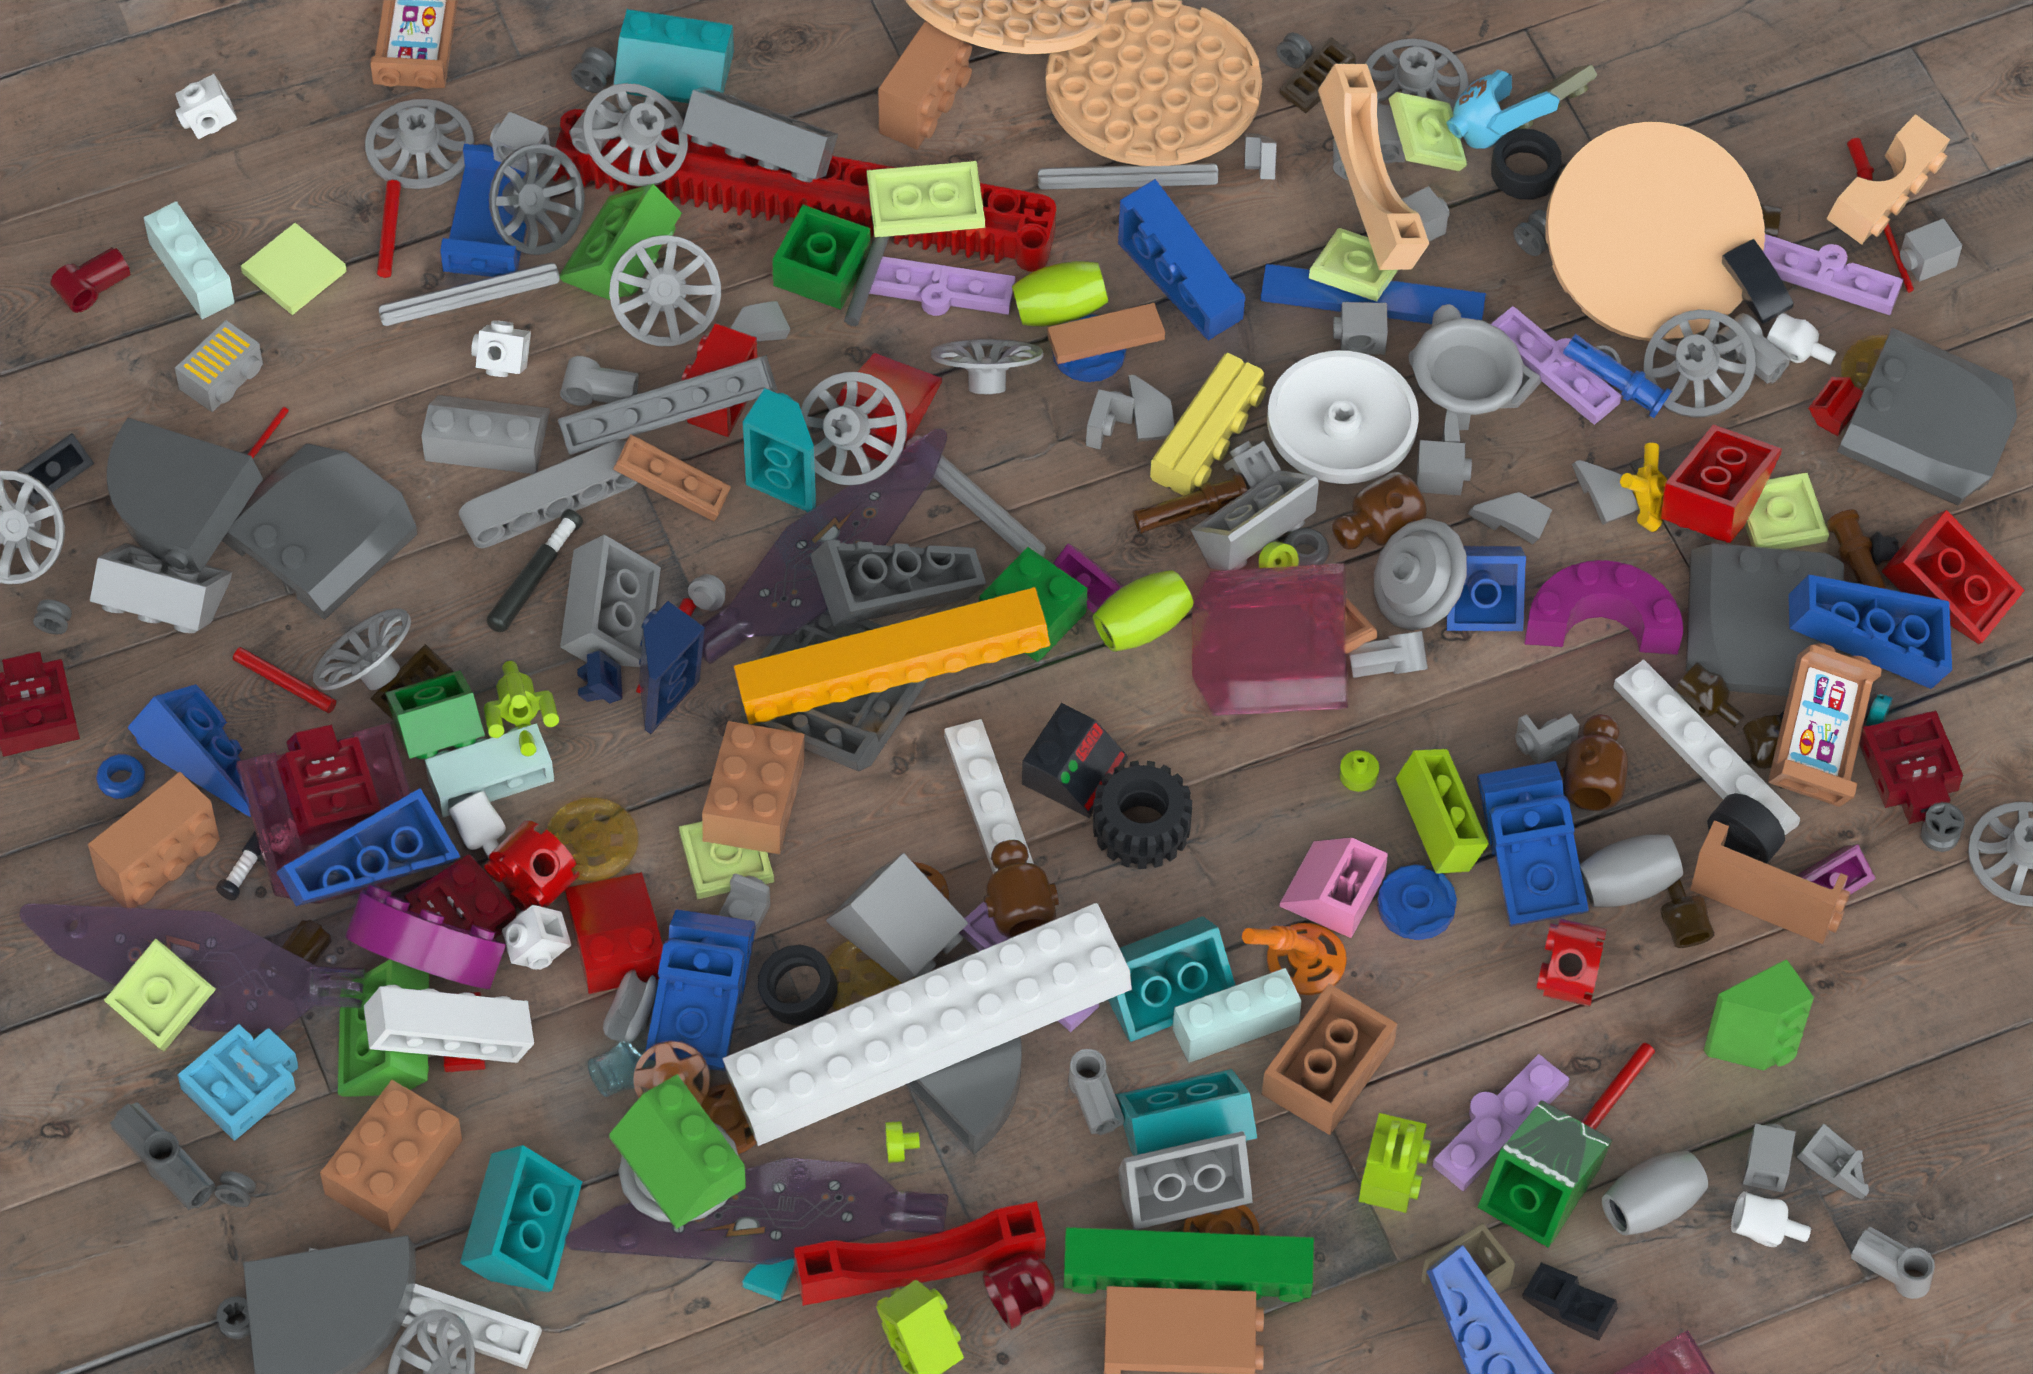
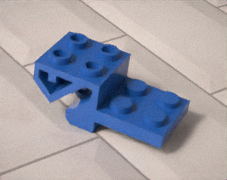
[1477,761,1589,927]
[645,909,756,1071]

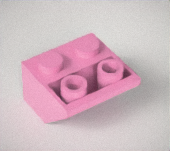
[1280,838,1388,938]

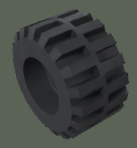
[1093,761,1192,869]

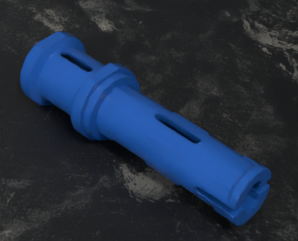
[1562,334,1672,418]

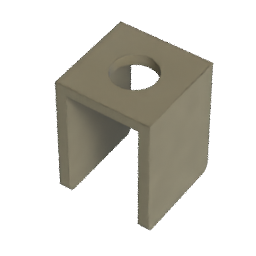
[1421,1223,1515,1294]

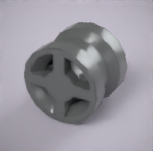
[571,47,616,93]
[1513,210,1547,256]
[1921,802,1964,852]

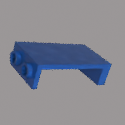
[440,144,539,277]

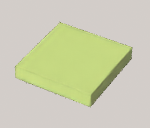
[1388,92,1467,171]
[241,223,347,315]
[1309,228,1398,302]
[1745,472,1829,549]
[679,821,774,899]
[104,938,216,1051]

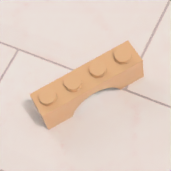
[1827,114,1951,245]

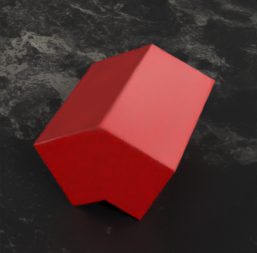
[1808,377,1864,436]

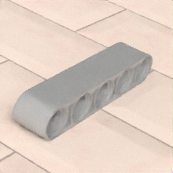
[458,440,638,548]

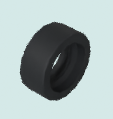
[1491,129,1562,200]
[1707,793,1785,864]
[758,944,838,1026]

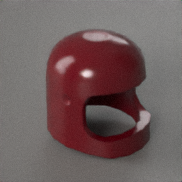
[982,1253,1055,1330]

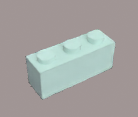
[144,201,235,319]
[425,723,554,817]
[1173,968,1302,1063]

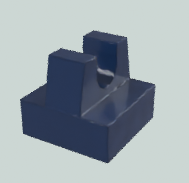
[577,650,622,704]

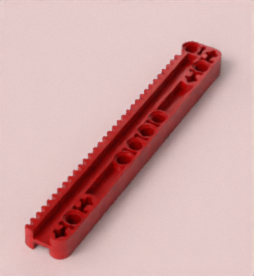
[550,109,1056,272]

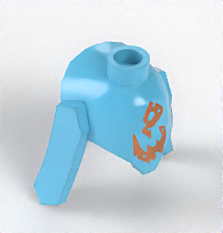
[1447,70,1560,149]

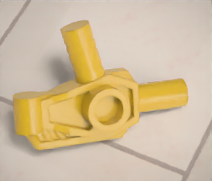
[1620,443,1667,532]

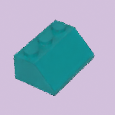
[613,9,734,103]
[743,388,816,514]
[1108,916,1236,1042]
[1115,1069,1257,1156]
[460,1145,583,1292]

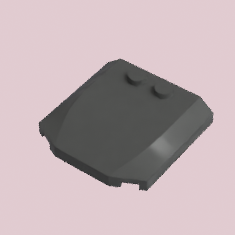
[1837,328,2017,505]
[222,443,418,620]
[1686,543,1844,696]
[741,601,929,771]

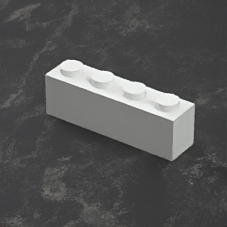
[364,985,534,1063]

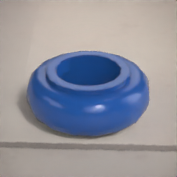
[96,754,145,799]

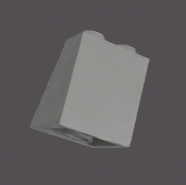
[826,853,968,983]

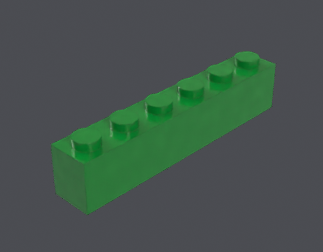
[1063,1227,1314,1303]

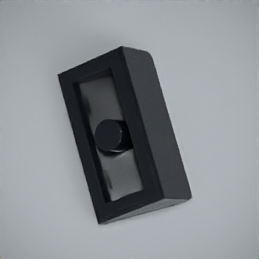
[9,433,94,506]

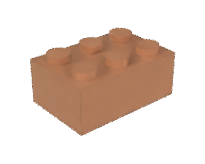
[878,21,972,150]
[702,721,805,854]
[88,772,220,912]
[1261,983,1398,1135]
[320,1080,462,1234]

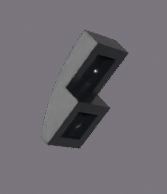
[1722,239,1794,324]
[1522,1262,1618,1341]

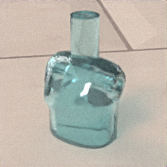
[588,1042,656,1097]

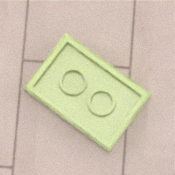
[867,161,985,237]

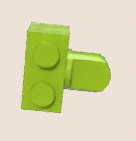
[1358,1113,1431,1213]
[876,1280,964,1374]

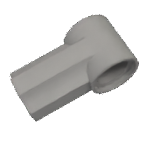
[1713,313,1790,384]
[560,356,639,406]
[1349,631,1428,678]
[1068,1049,1124,1135]
[1851,1226,1935,1299]

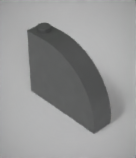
[107,417,263,572]
[906,953,1022,1154]
[243,1235,416,1374]

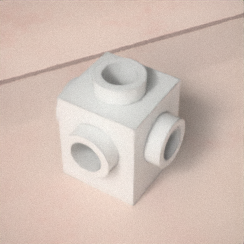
[175,74,237,139]
[471,321,531,377]
[502,905,571,970]

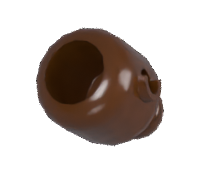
[1332,472,1427,550]
[1560,714,1628,811]
[984,839,1059,939]

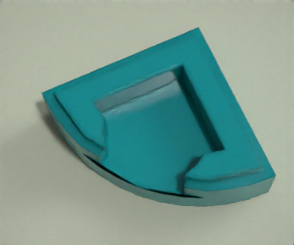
[1866,693,1893,726]
[742,1258,795,1301]

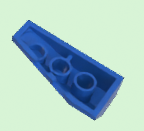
[127,684,272,817]

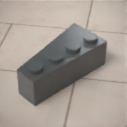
[810,540,986,627]

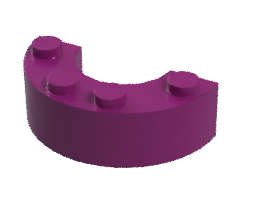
[1524,560,1683,655]
[345,884,506,990]

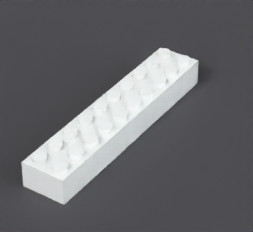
[723,903,1132,1146]

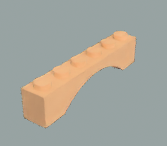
[1318,64,1429,270]

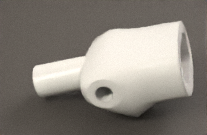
[1767,313,1837,365]
[448,791,506,858]
[1731,1191,1811,1247]

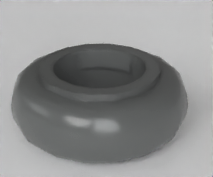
[1283,528,1329,570]

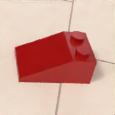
[836,353,942,467]
[1661,424,1782,543]
[1881,510,2025,644]
[565,872,663,994]

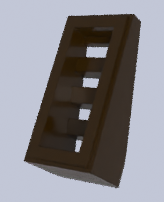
[1279,37,1356,113]
[370,644,454,720]

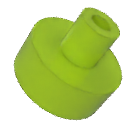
[1259,541,1299,582]
[1339,750,1379,792]
[885,1121,920,1163]

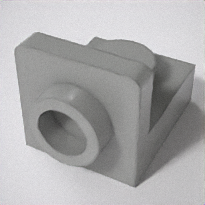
[1086,389,1135,449]
[1223,441,1281,491]
[1515,714,1580,764]
[718,874,771,935]

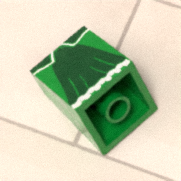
[1477,1100,1612,1248]

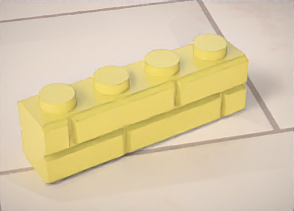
[1150,352,1266,496]

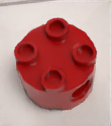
[484,820,580,911]
[1536,919,1607,1007]

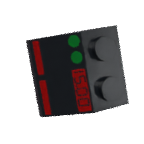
[1022,703,1128,819]

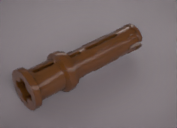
[1133,473,1247,534]
[1826,509,1886,589]

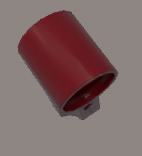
[50,247,131,313]

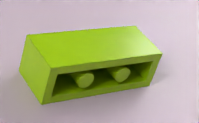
[1395,749,1489,874]

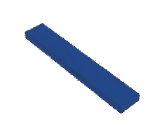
[1261,264,1486,324]

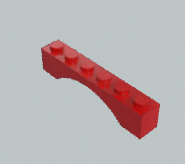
[794,1201,1046,1306]

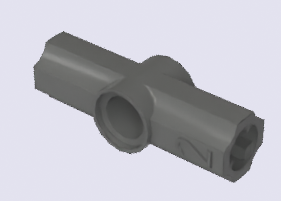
[110,1102,216,1211]

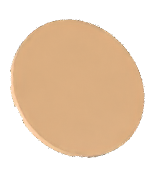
[905,0,1111,54]
[1045,0,1262,166]
[1545,122,1765,341]

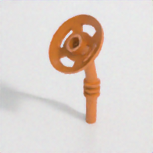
[1242,923,1347,995]

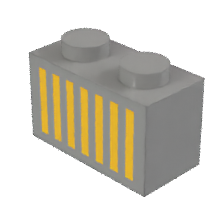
[175,320,263,412]

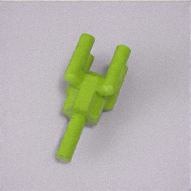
[483,661,559,756]

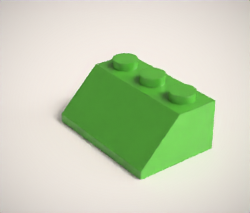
[559,184,682,300]
[338,959,429,1097]
[1704,959,1814,1071]
[609,1074,746,1229]

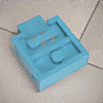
[177,1024,299,1141]

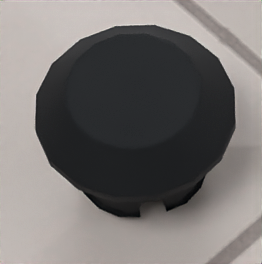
[1870,531,1899,565]

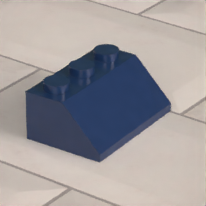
[639,601,705,734]

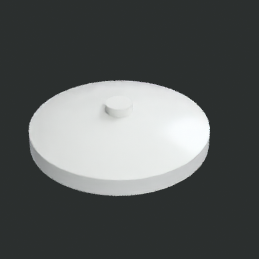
[1267,350,1419,484]

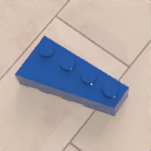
[1118,179,1245,341]
[1788,575,1952,689]
[276,788,461,907]

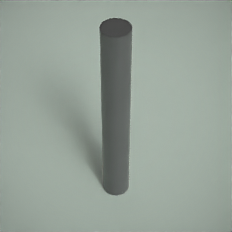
[844,236,890,326]

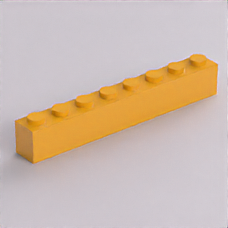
[734,587,1050,724]

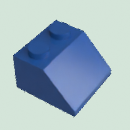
[1445,546,1526,631]

